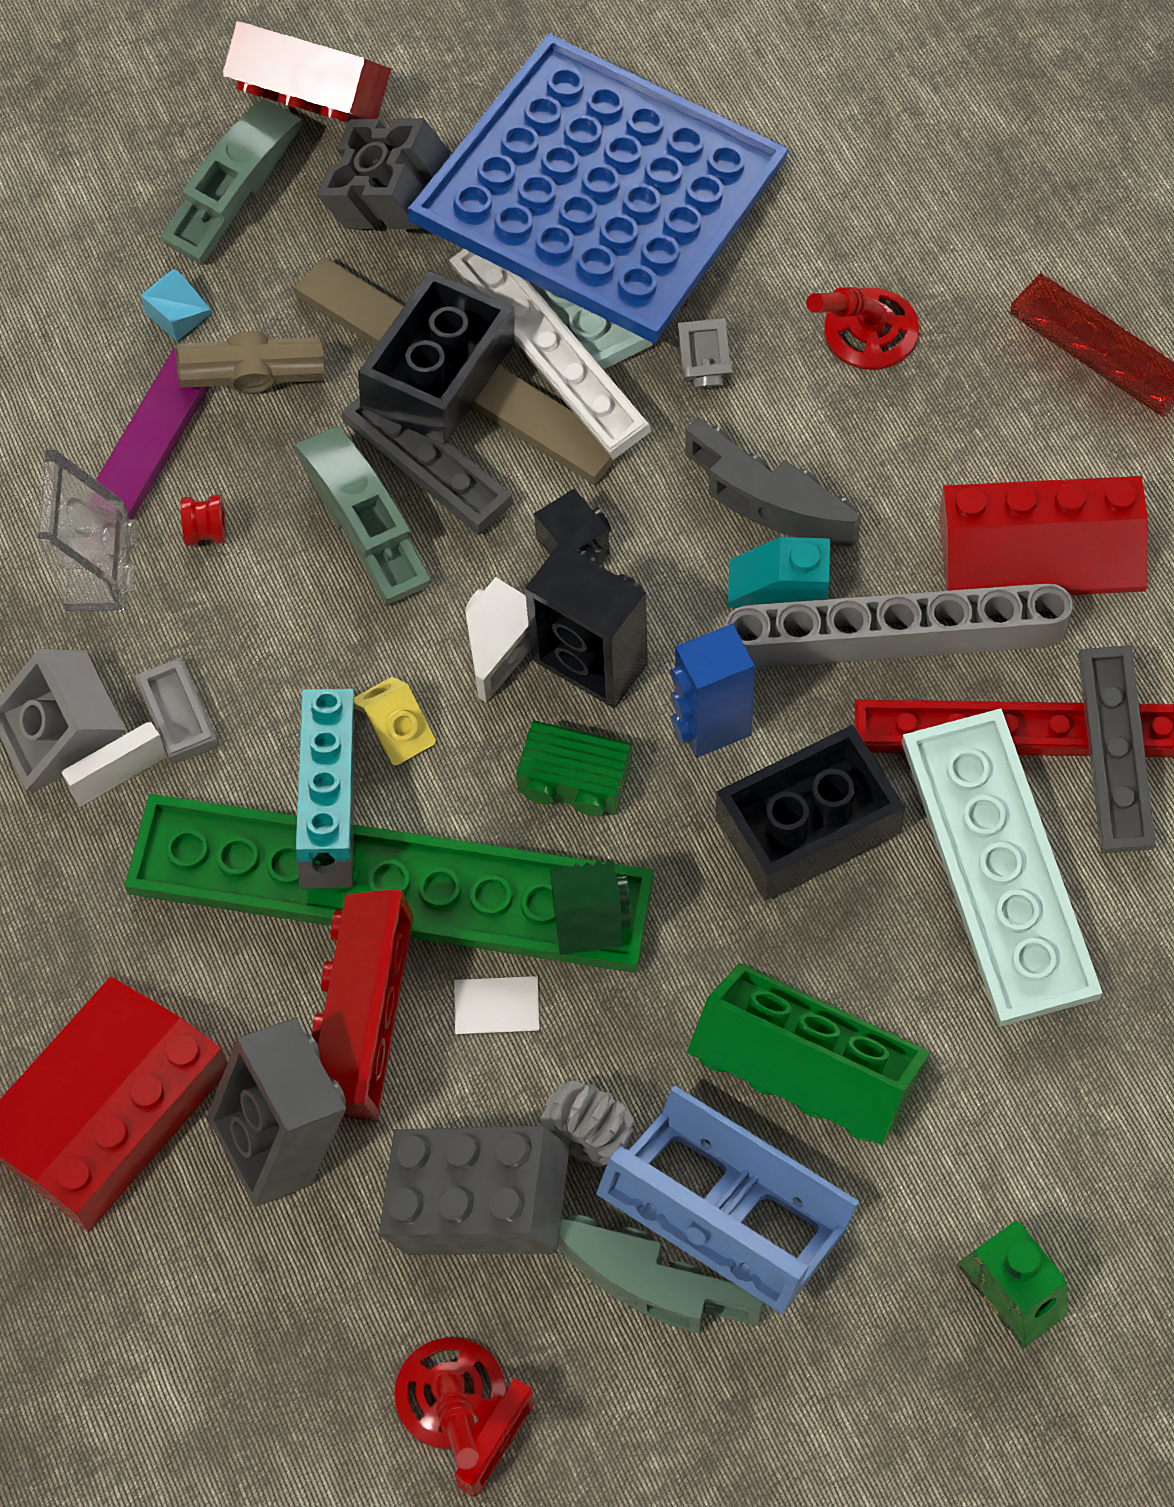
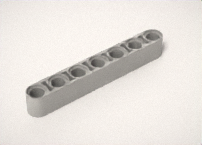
[726,584,1073,668]

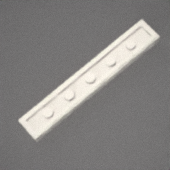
[449,249,651,460]

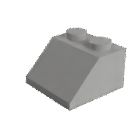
[0,649,126,791]

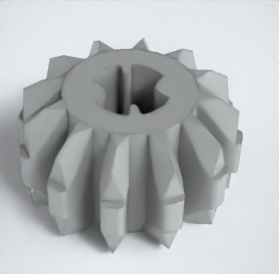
[540,1080,635,1167]

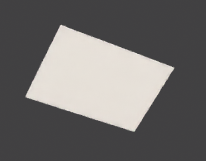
[454,976,539,1034]

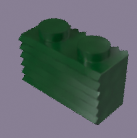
[550,859,631,955]

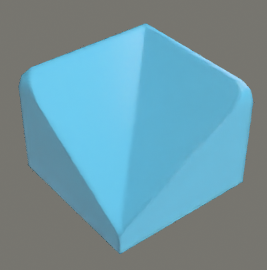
[140,269,212,341]

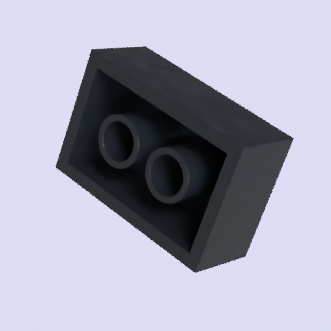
[358,271,515,445]
[525,543,648,709]
[716,724,905,900]

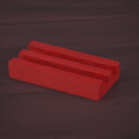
[454,1377,535,1497]

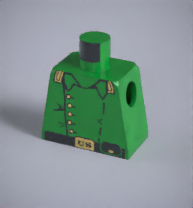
[957,1220,1068,1348]

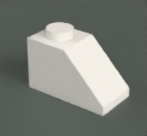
[465,577,531,703]

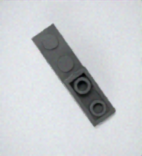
[685,417,861,547]

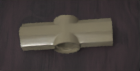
[176,331,324,394]

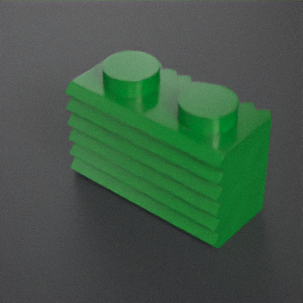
[516,720,632,816]

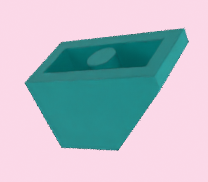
[727,537,830,608]

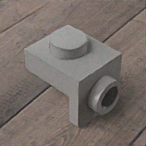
[677,318,733,389]

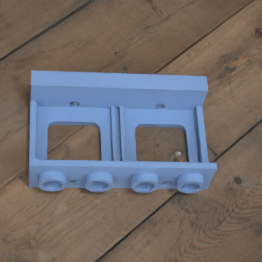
[596,1086,859,1315]

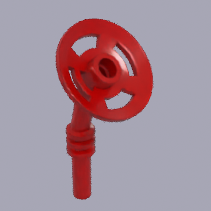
[806,287,919,370]
[394,1337,506,1469]

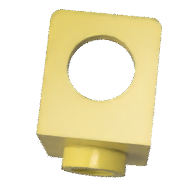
[354,677,436,765]

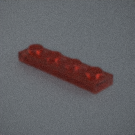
[1010,273,1174,417]

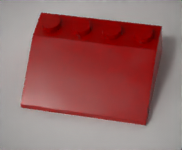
[0,976,227,1233]

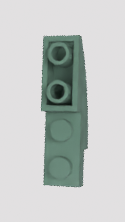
[160,98,303,266]
[294,426,431,606]
[558,1214,764,1334]

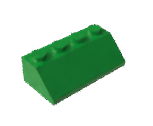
[686,963,931,1145]

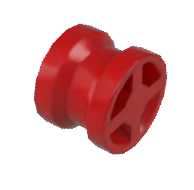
[180,494,226,546]

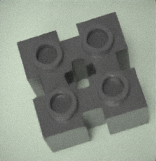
[317,118,451,229]

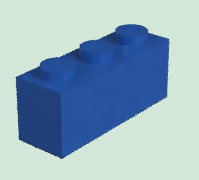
[670,623,755,758]

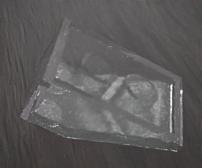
[38,450,138,612]

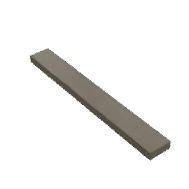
[294,256,621,486]

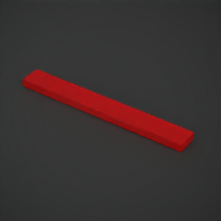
[854,699,1174,758]

